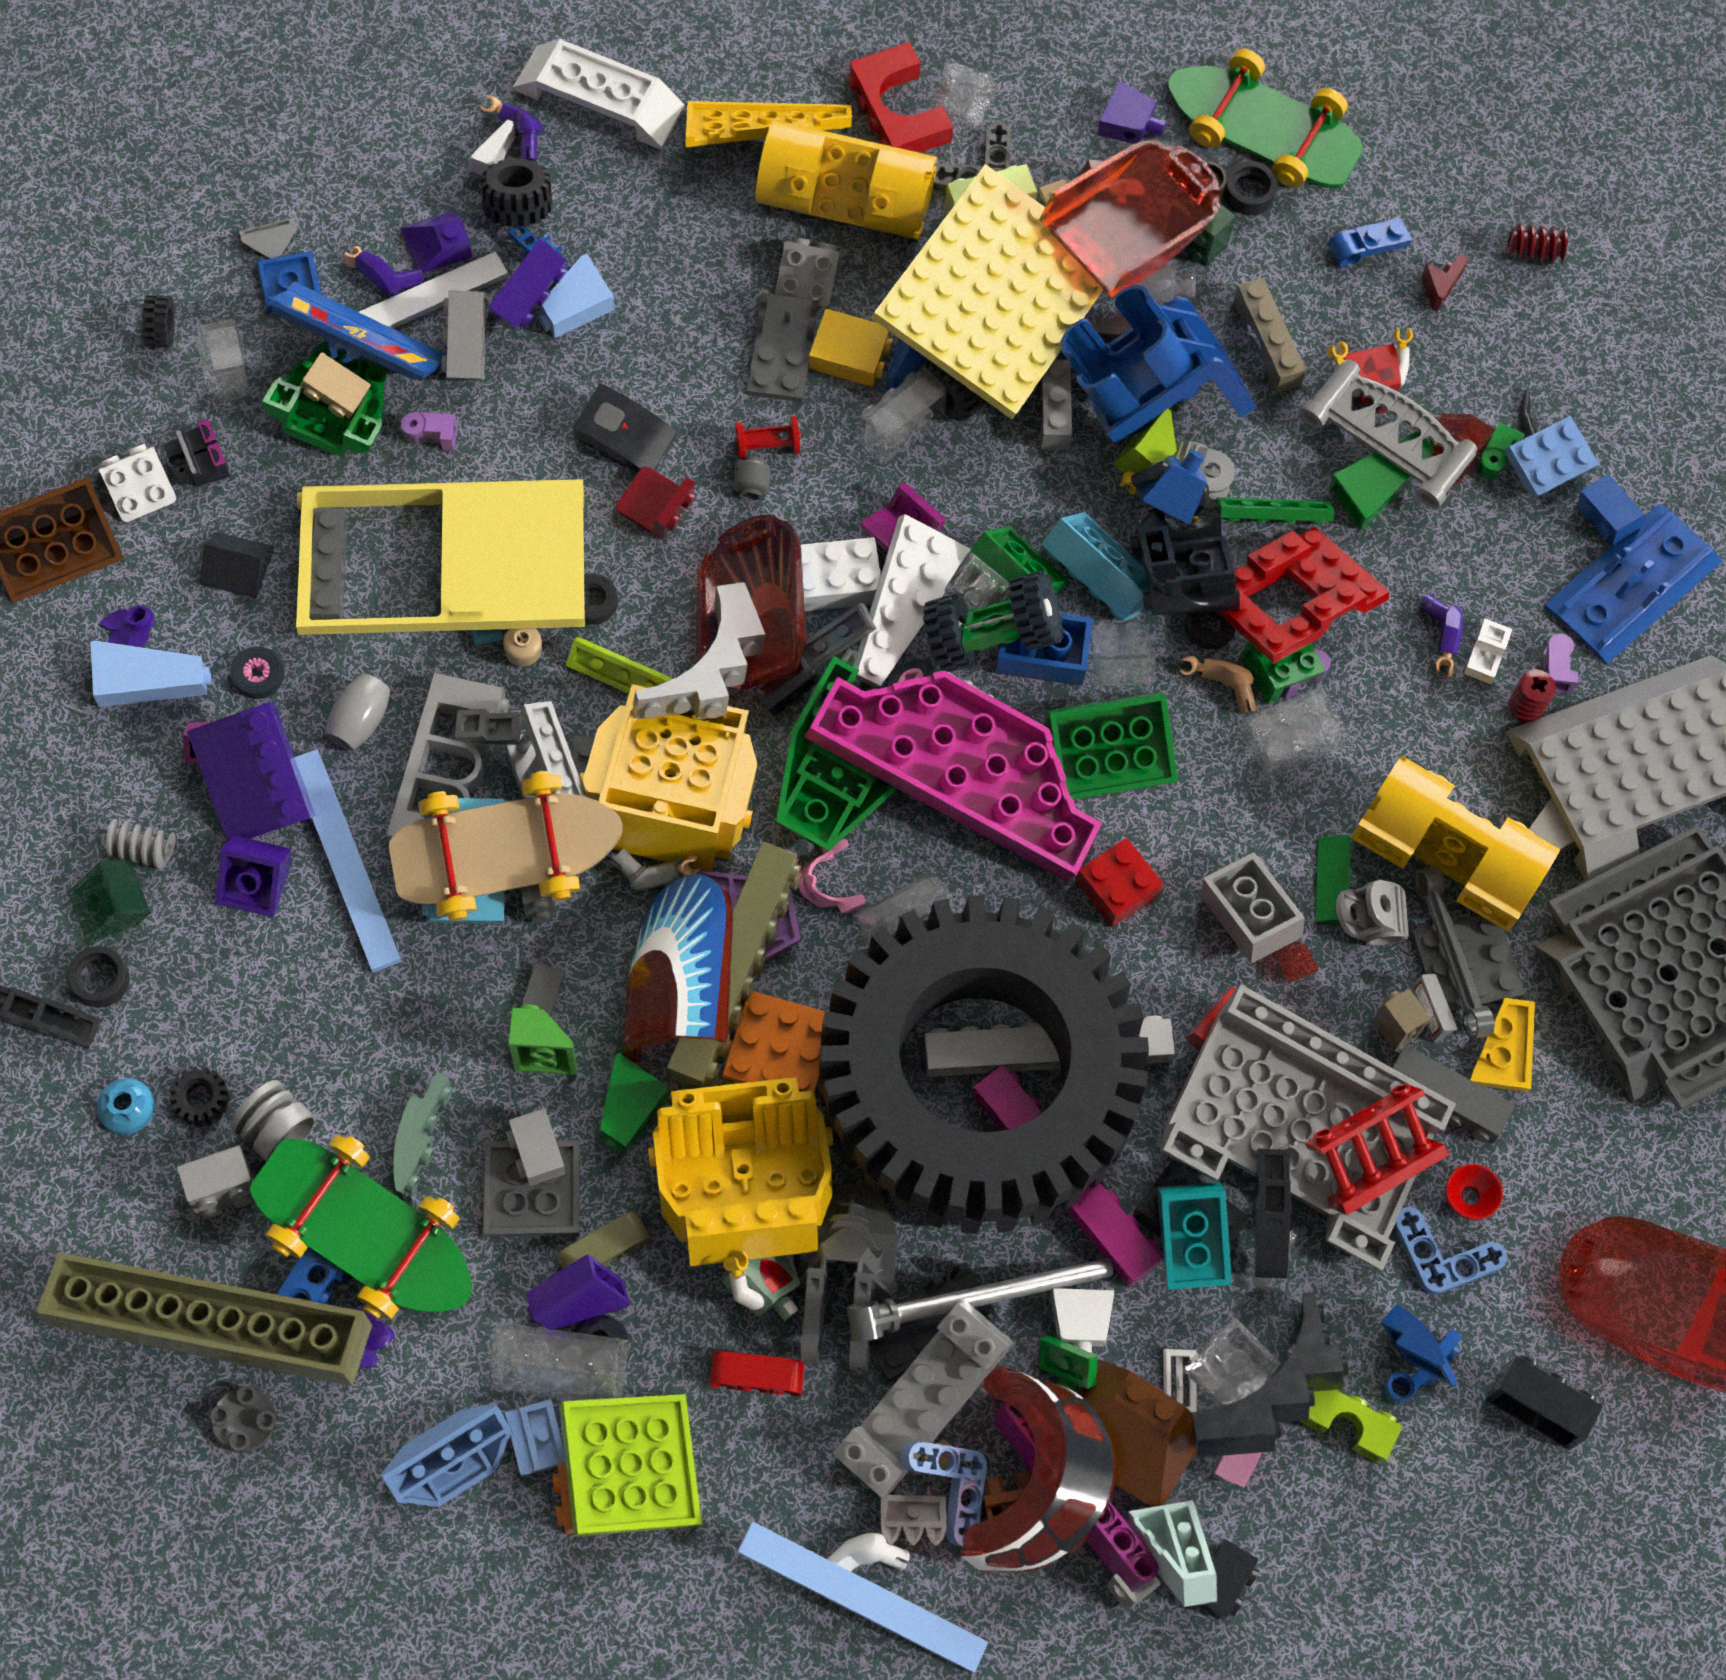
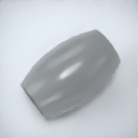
[325,673,391,751]

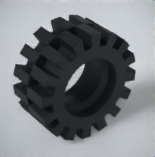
[141,295,175,348]
[169,1066,230,1127]

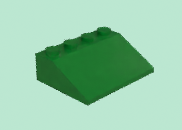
[1043,692,1178,800]

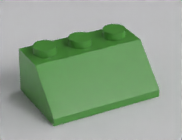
[509,1004,577,1075]

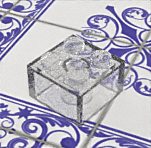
[196,319,252,403]
[1182,1317,1281,1407]

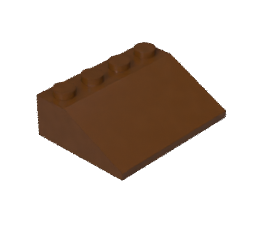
[0,477,124,603]

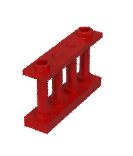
[1305,1084,1449,1215]

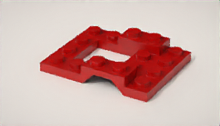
[1218,527,1390,664]

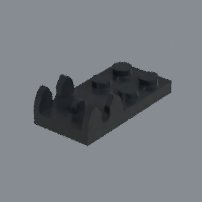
[869,1262,1000,1382]

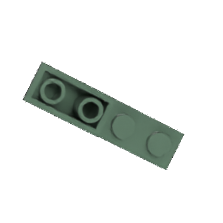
[393,1072,453,1200]

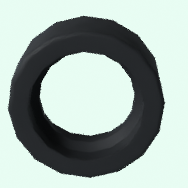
[1223,161,1278,216]
[67,946,130,1008]

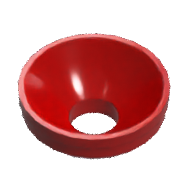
[1445,1164,1503,1221]

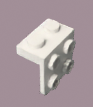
[98,444,176,522]

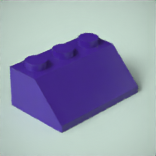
[488,239,568,332]

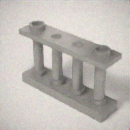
[504,701,586,799]

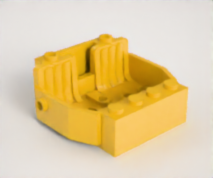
[579,684,757,871]
[648,1077,833,1266]

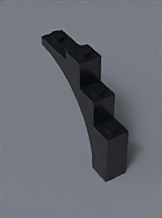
[1192,1292,1348,1458]

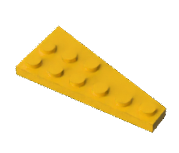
[686,101,852,147]

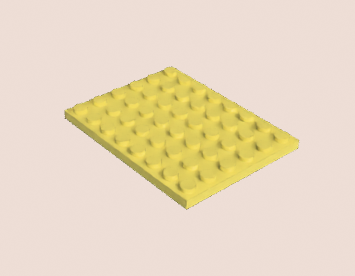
[871,164,1118,419]

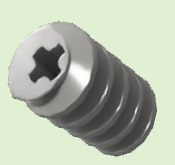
[106,819,176,869]

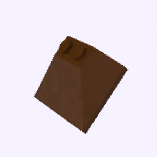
[1054,1359,1195,1508]

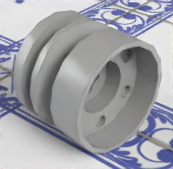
[230,1080,317,1162]

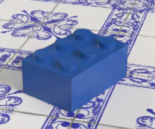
[995,613,1093,685]

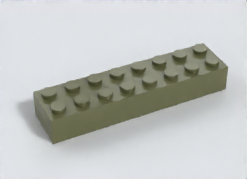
[667,841,802,1089]

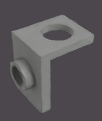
[1106,1568,1161,1612]

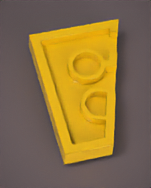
[1469,998,1535,1092]

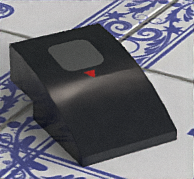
[573,383,677,473]

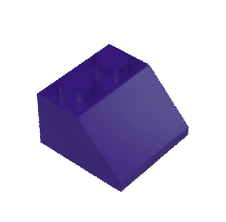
[215,835,292,917]

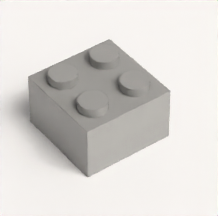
[177,1145,254,1218]

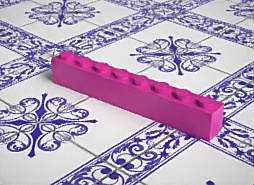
[971,1065,1162,1288]

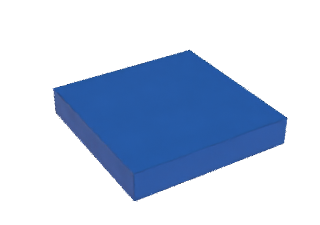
[256,251,321,313]

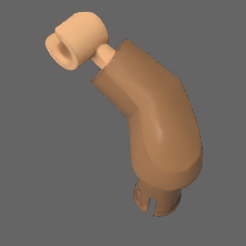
[1180,656,1258,714]

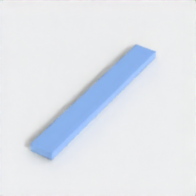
[295,749,401,973]
[737,1522,988,1673]

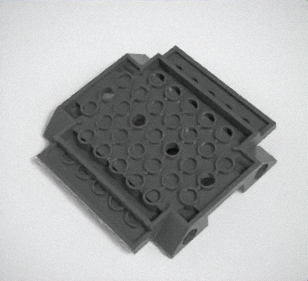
[1534,824,1726,1112]

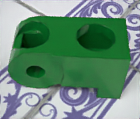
[1477,422,1525,480]

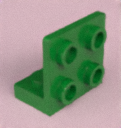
[1240,641,1325,704]

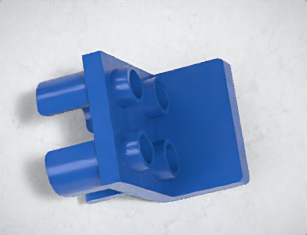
[1060,285,1257,444]

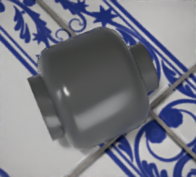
[732,456,771,501]

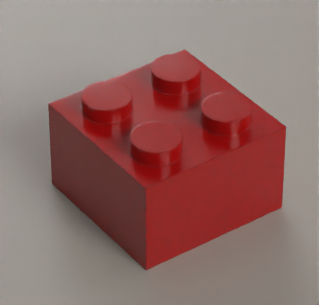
[1075,837,1164,928]

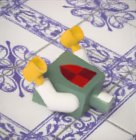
[722,1251,800,1322]

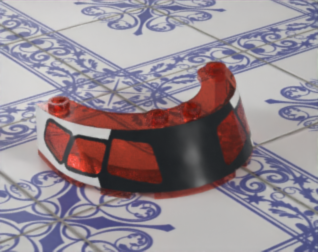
[961,1365,1116,1573]

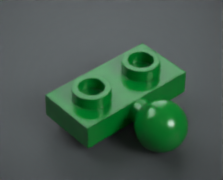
[1038,1335,1097,1404]

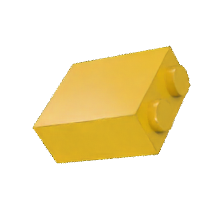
[809,309,894,387]

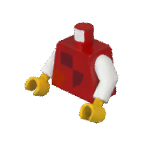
[1326,328,1413,413]

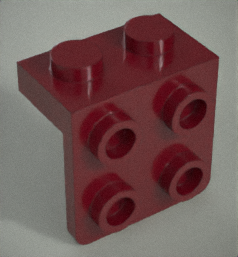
[616,466,697,540]

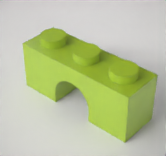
[1300,1390,1403,1465]

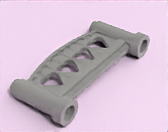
[1299,359,1477,509]

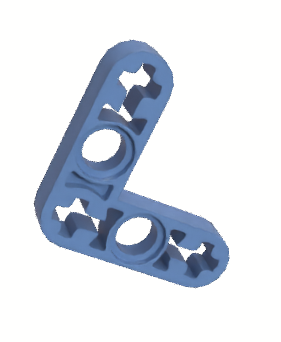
[1394,1207,1507,1295]
[900,1441,987,1547]

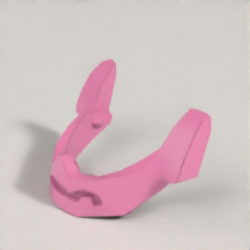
[798,839,866,913]

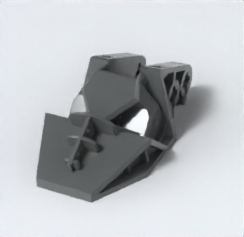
[797,1184,899,1371]

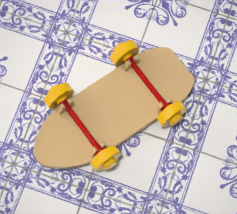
[389,771,623,921]

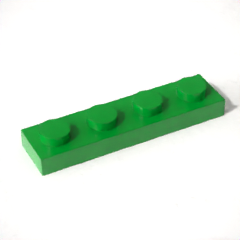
[1215,497,1335,525]

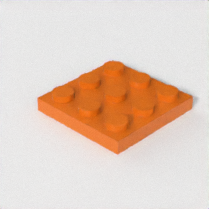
[722,991,825,1093]

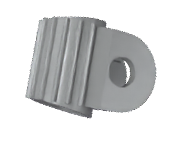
[1173,441,1235,508]
[1336,880,1409,946]

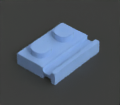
[505,1399,565,1477]

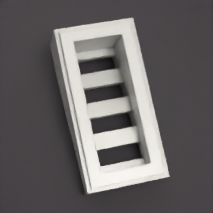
[470,120,515,176]

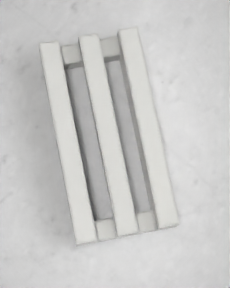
[1163,1349,1196,1412]

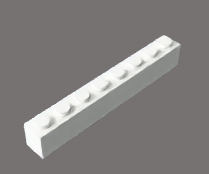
[924,1016,1175,1077]

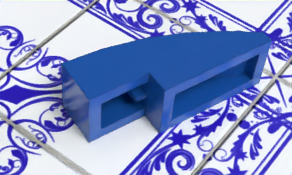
[1381,1304,1457,1387]

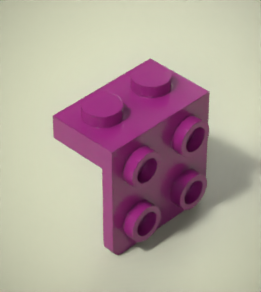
[860,483,947,552]

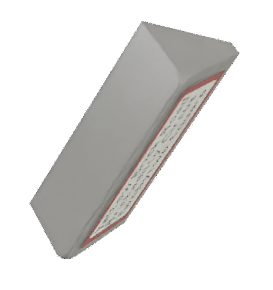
[1411,974,1458,1042]

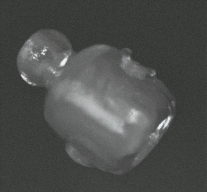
[1131,264,1196,306]

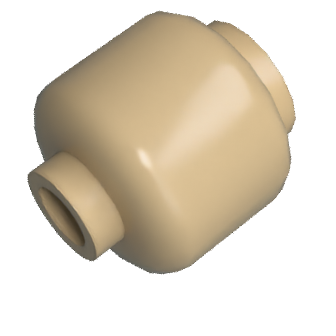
[503,628,542,667]

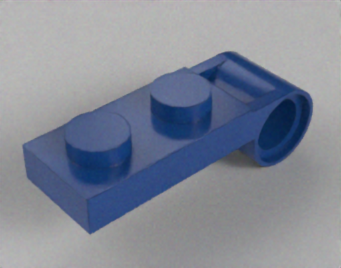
[1327,218,1413,269]
[1382,1328,1462,1406]

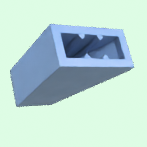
[539,253,614,338]

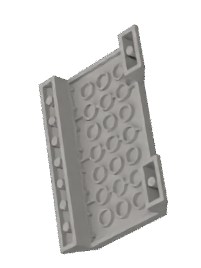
[1506,655,1726,882]
[1161,984,1456,1271]

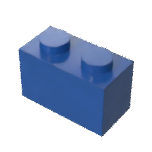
[1577,474,1645,546]

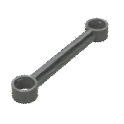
[1413,867,1495,1039]

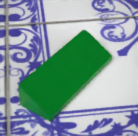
[1315,835,1351,925]

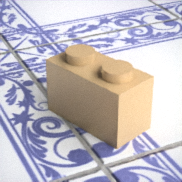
[300,352,371,419]

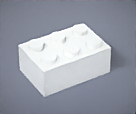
[801,537,881,612]

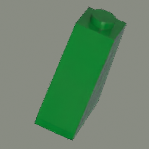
[600,1053,670,1154]

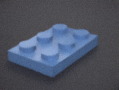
[1504,416,1599,500]

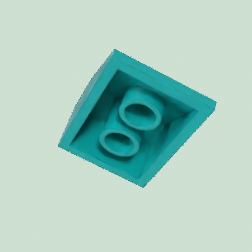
[1157,1182,1232,1290]

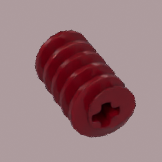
[1506,223,1568,264]
[1508,669,1556,724]

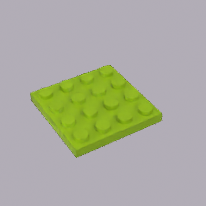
[559,1394,702,1536]

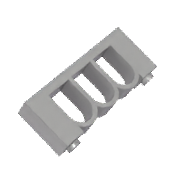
[386,673,509,843]

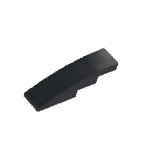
[0,985,102,1049]

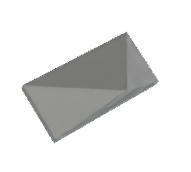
[239,218,297,259]

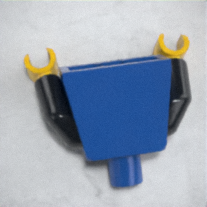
[1120,449,1209,524]

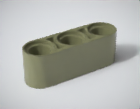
[556,1211,652,1269]

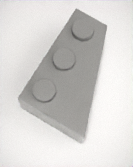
[442,291,489,381]

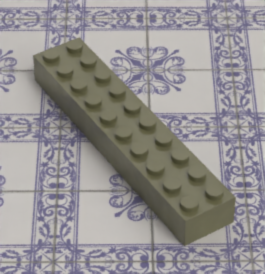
[36,1252,372,1386]

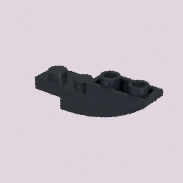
[1254,1148,1291,1279]

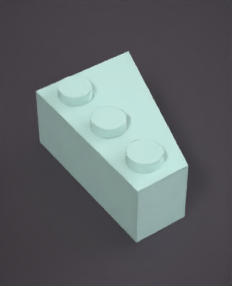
[1129,1500,1217,1607]

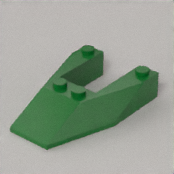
[775,656,897,852]

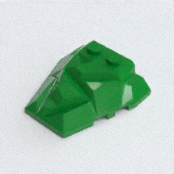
[262,340,386,456]

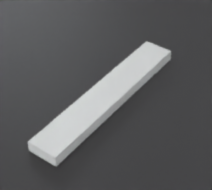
[359,252,508,329]

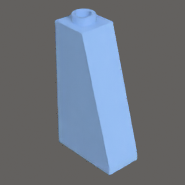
[90,641,212,707]

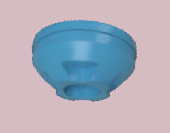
[97,1078,155,1135]

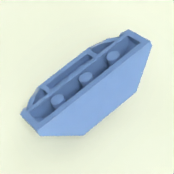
[381,1403,512,1507]

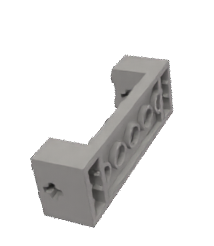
[833,1300,1014,1498]

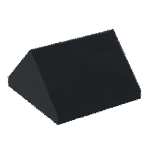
[200,532,275,598]

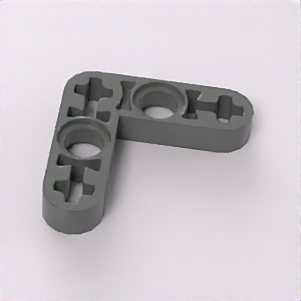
[933,121,1011,191]

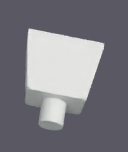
[1051,1288,1114,1353]

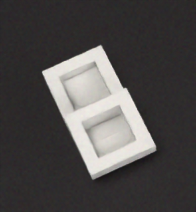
[1464,619,1512,684]

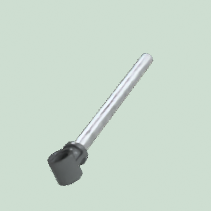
[847,1258,1113,1341]

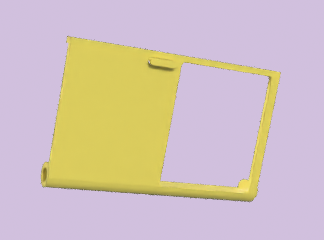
[296,479,585,635]

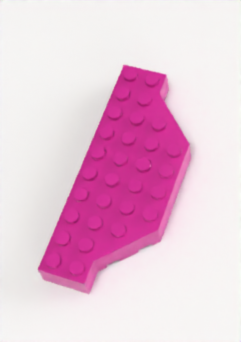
[804,671,1102,882]

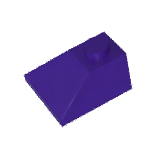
[400,211,472,273]

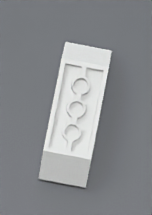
[513,39,685,150]

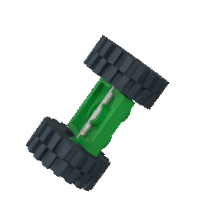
[923,571,1063,672]

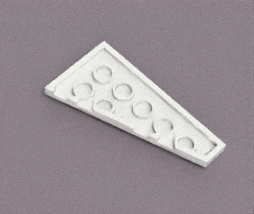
[854,514,971,687]

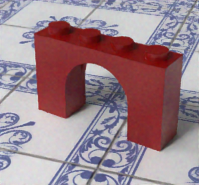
[847,42,954,153]

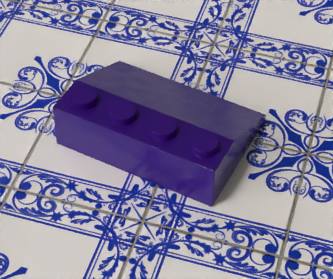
[187,701,315,841]

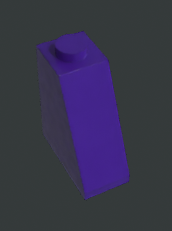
[526,1254,630,1331]

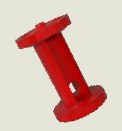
[734,416,801,460]

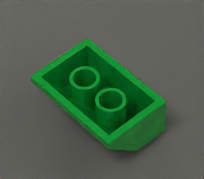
[965,526,1070,600]

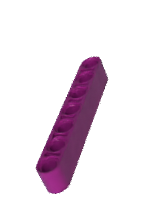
[994,1394,1159,1592]

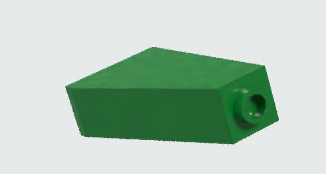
[1329,430,1435,531]

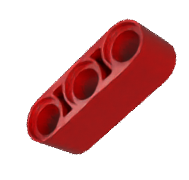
[709,1351,805,1397]

